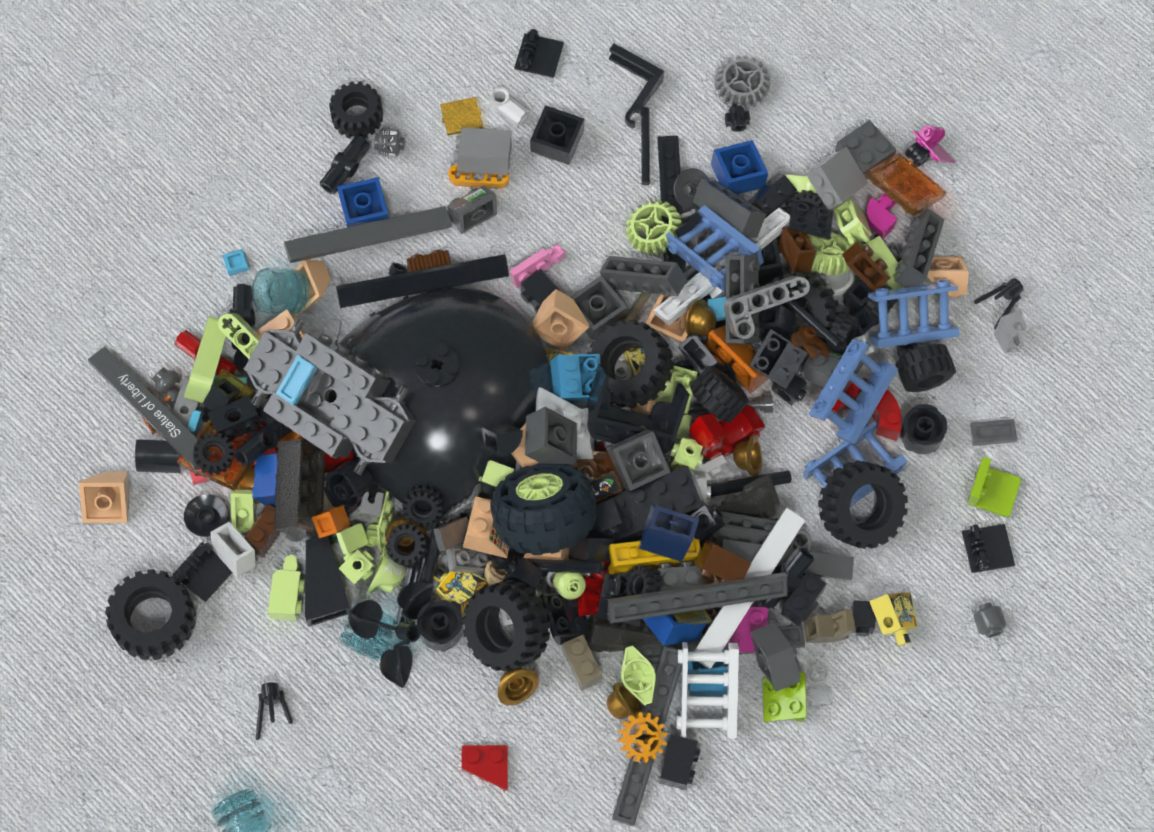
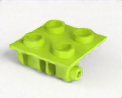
[762,672,807,723]

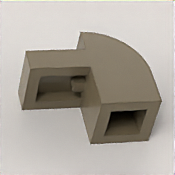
[803,609,855,643]

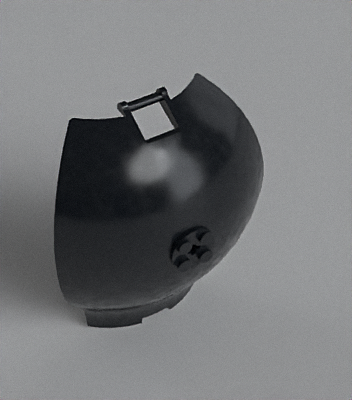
[328,287,553,549]

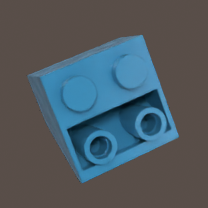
[550,354,601,404]
[687,647,728,697]

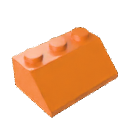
[707,326,769,394]

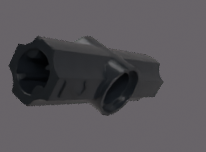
[319,136,371,195]
[229,284,255,351]
[234,419,292,466]
[759,547,814,609]

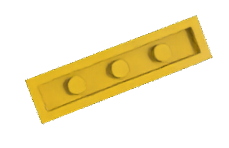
[608,538,701,574]

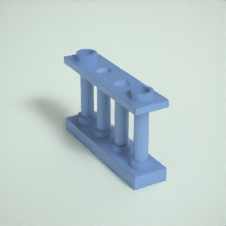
[666,205,763,292]
[868,280,959,348]
[809,339,898,444]
[803,421,907,507]

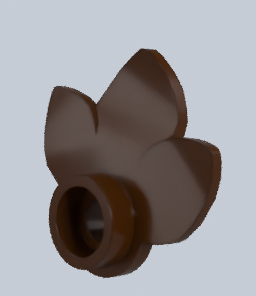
[791,326,830,359]

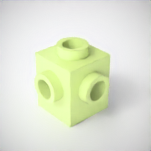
[669,438,704,471]
[339,549,375,584]

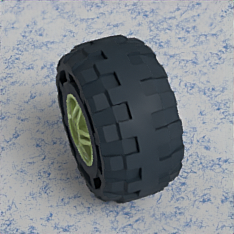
[490,463,597,555]

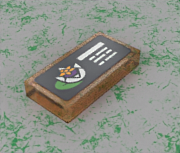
[590,470,624,502]

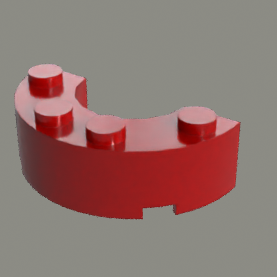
[832,378,902,441]
[689,406,766,460]

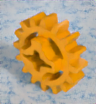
[617,712,667,763]

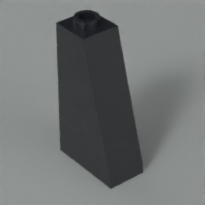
[305,534,350,627]

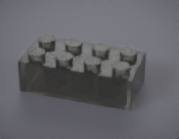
[274,439,326,539]

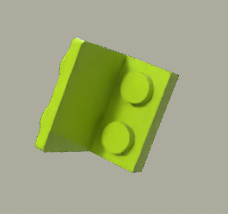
[966,457,1021,518]

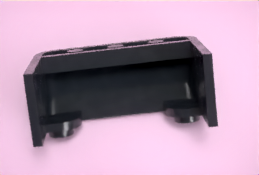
[587,364,690,454]

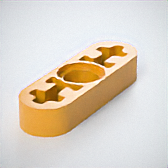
[448,164,509,189]

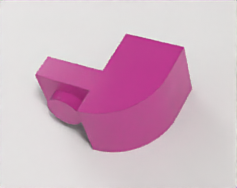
[865,190,899,240]

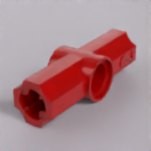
[174,330,237,377]

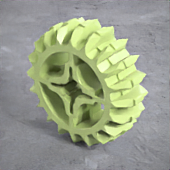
[625,199,682,256]
[807,231,851,276]

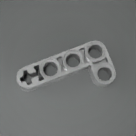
[724,276,810,339]

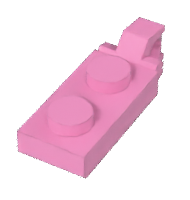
[509,244,566,288]

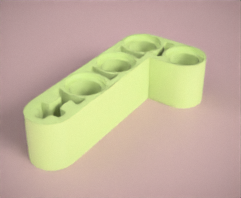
[218,313,261,359]
[184,316,230,403]

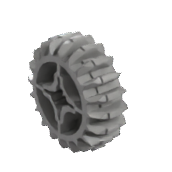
[715,55,771,109]

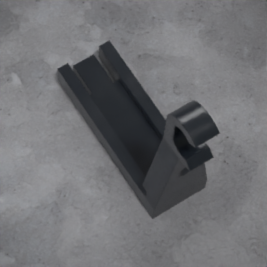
[609,43,664,128]

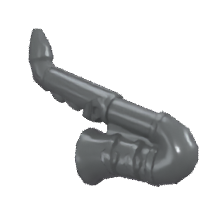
[426,483,481,539]

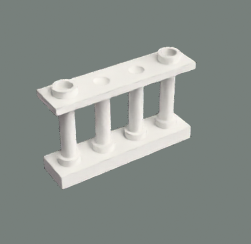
[676,642,739,738]

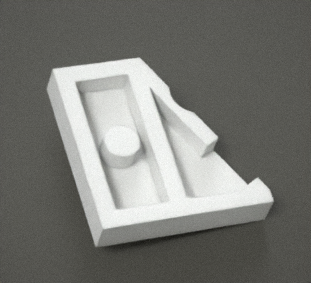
[536,387,582,430]

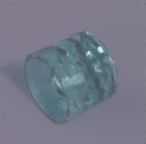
[252,268,309,314]
[339,603,398,660]
[210,789,272,832]

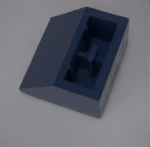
[638,505,699,562]

